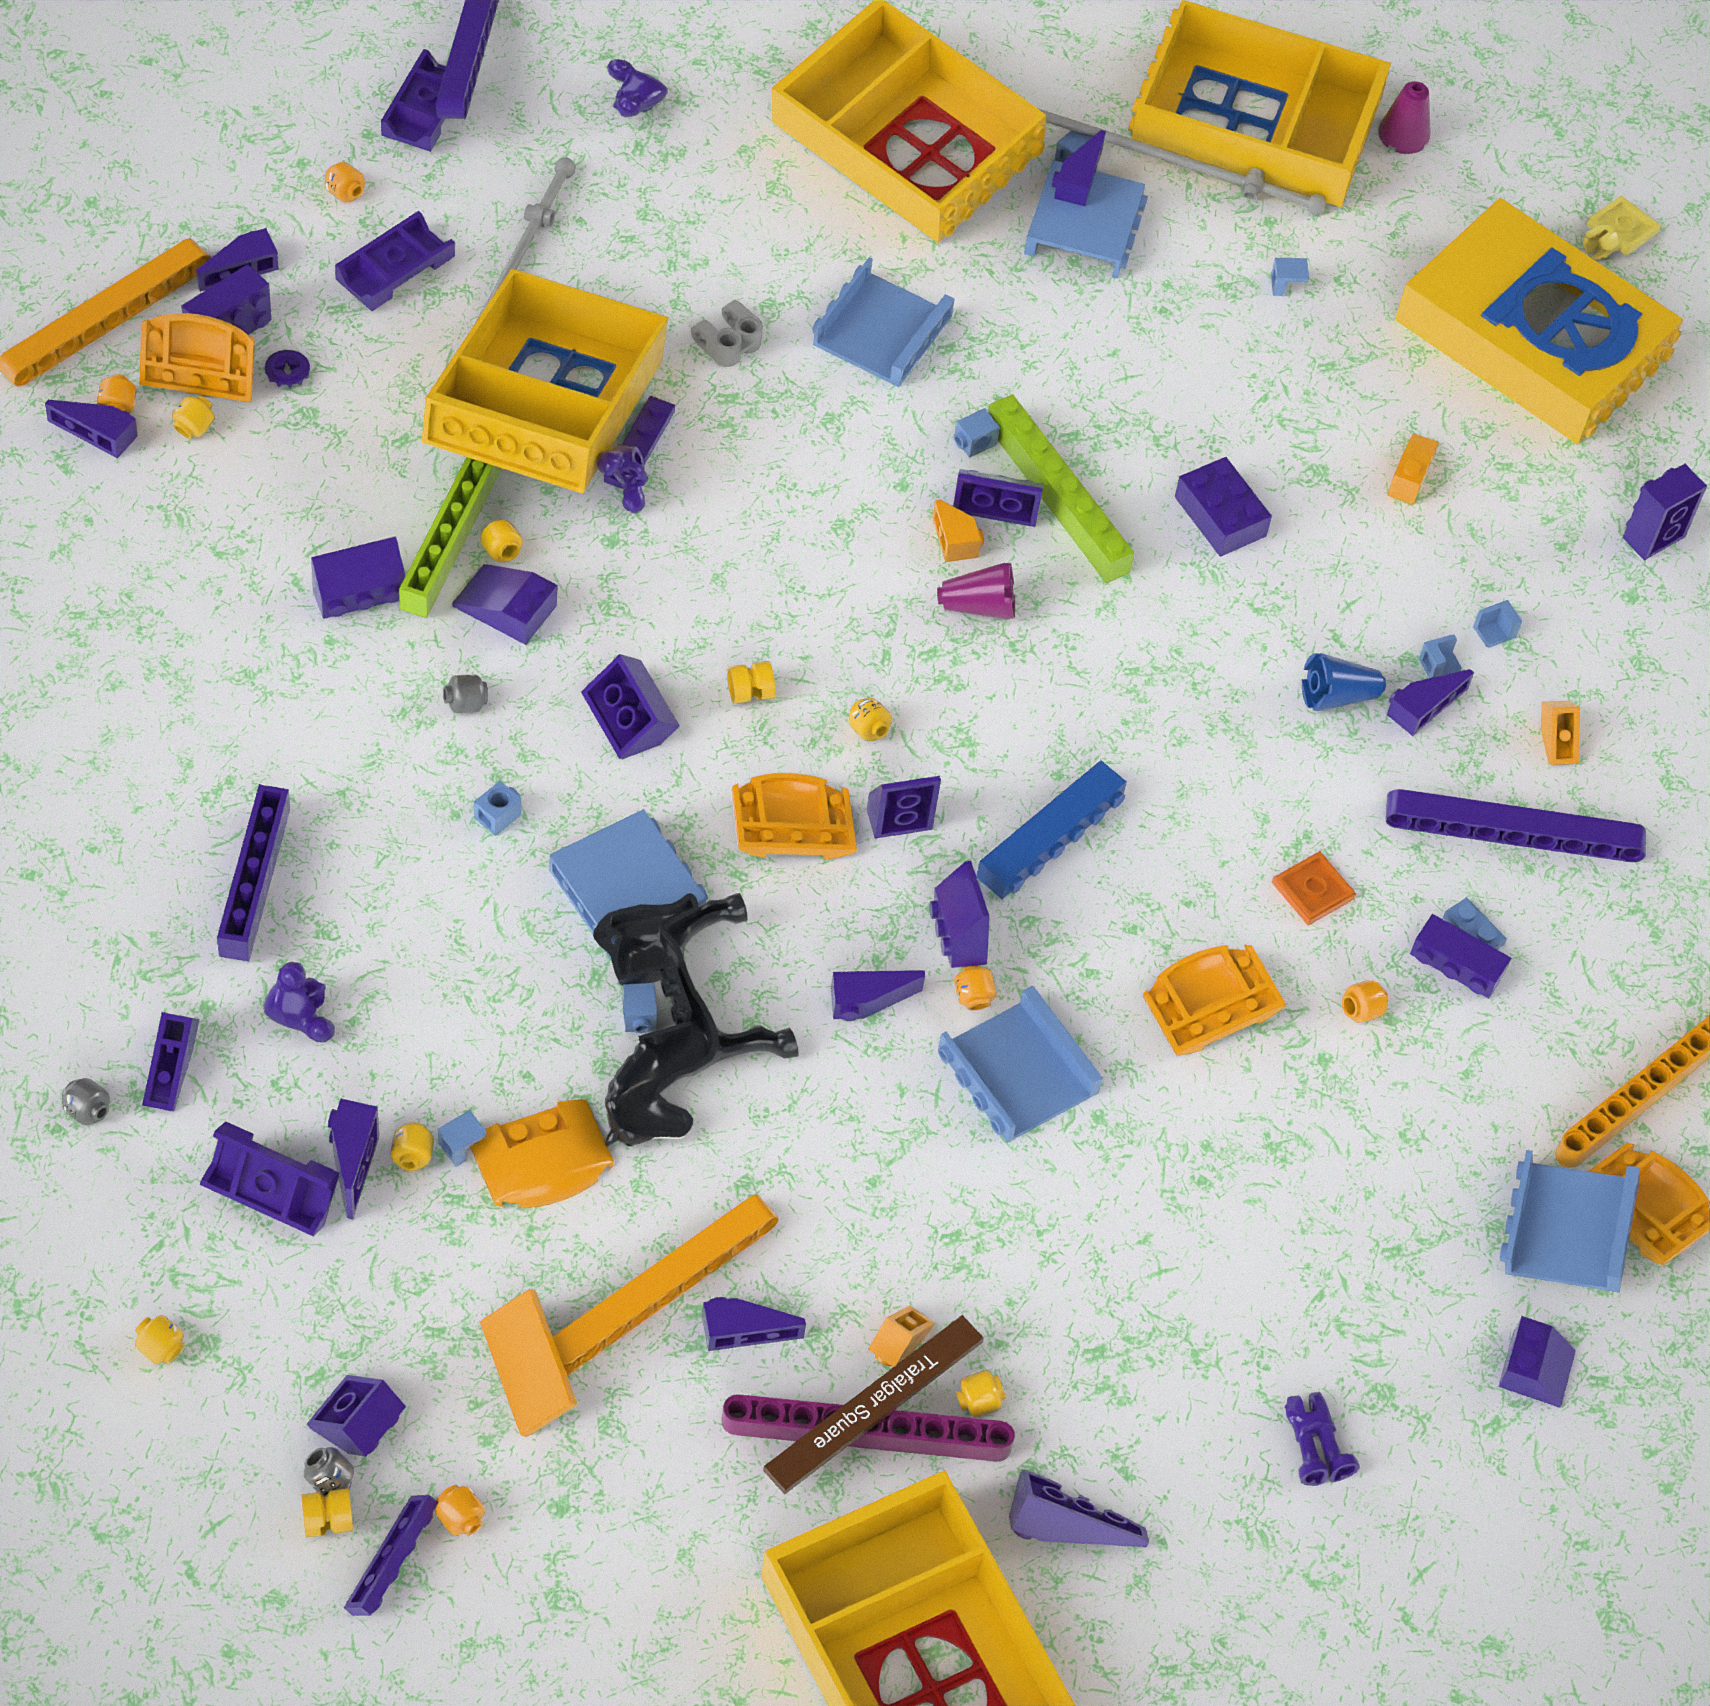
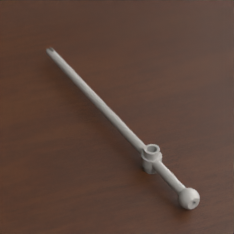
[1038,108,1326,215]
[475,157,576,323]

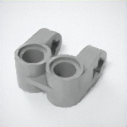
[691,300,763,367]

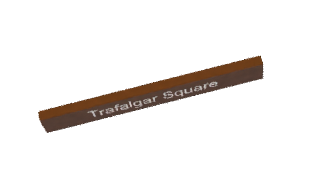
[763,1315,984,1495]

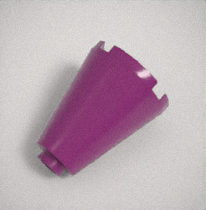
[1378,81,1430,154]
[937,562,1015,620]

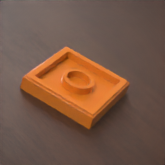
[1272,851,1356,926]

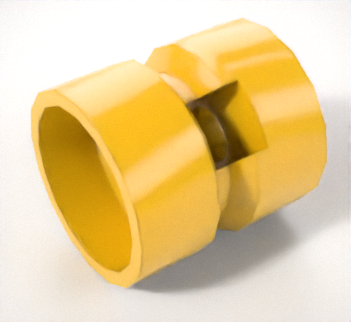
[727,661,775,704]
[301,1488,353,1538]

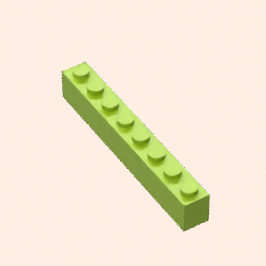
[988,394,1134,583]
[399,457,502,618]

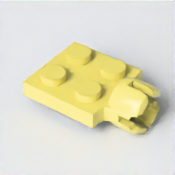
[1583,195,1661,259]

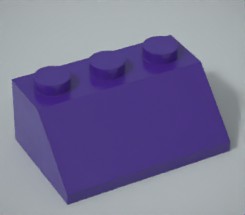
[953,469,1043,527]
[311,536,405,619]
[581,654,680,760]
[929,861,990,968]

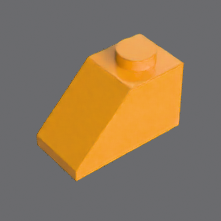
[932,499,984,562]
[1541,700,1580,765]
[868,1305,935,1367]

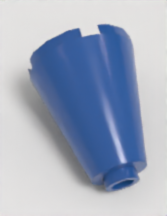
[1302,653,1386,711]

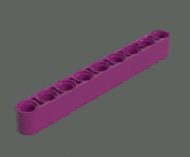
[721,1394,1015,1462]

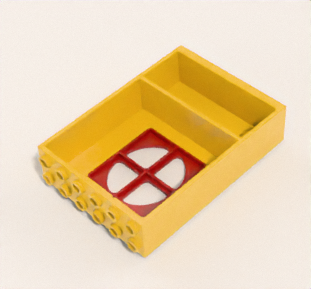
[772,0,1046,243]
[761,1470,1076,1706]

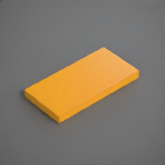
[480,1289,578,1437]

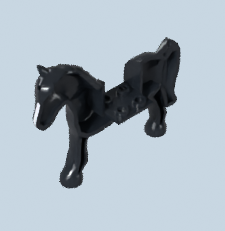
[593,893,799,1147]

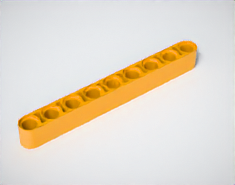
[0,238,211,387]
[1555,1015,1710,1168]
[553,1194,779,1376]

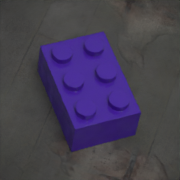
[181,264,272,335]
[1174,457,1272,557]
[1622,463,1707,560]

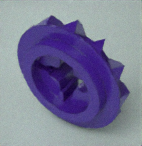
[265,350,310,389]

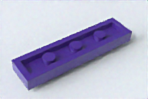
[604,396,675,489]
[344,1495,438,1616]

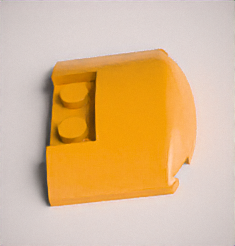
[139,313,255,403]
[731,773,857,860]
[1143,945,1286,1056]
[470,1099,614,1208]
[1588,1142,1710,1266]

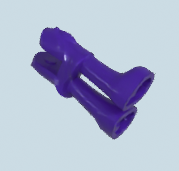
[1284,1392,1360,1486]

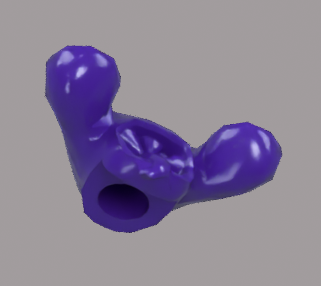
[607,59,668,118]
[597,444,648,514]
[263,962,335,1042]

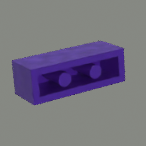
[1410,914,1512,999]

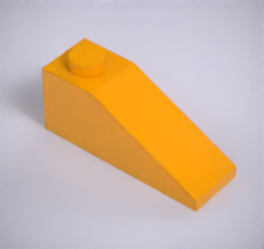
[1387,433,1439,505]

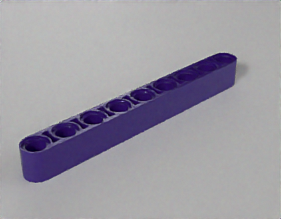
[436,0,499,119]
[1386,789,1646,862]

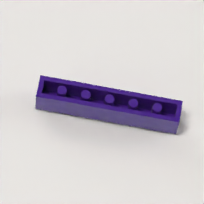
[217,784,290,962]

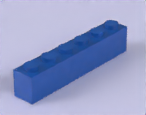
[976,760,1127,900]

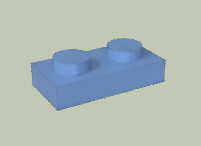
[1443,897,1507,950]

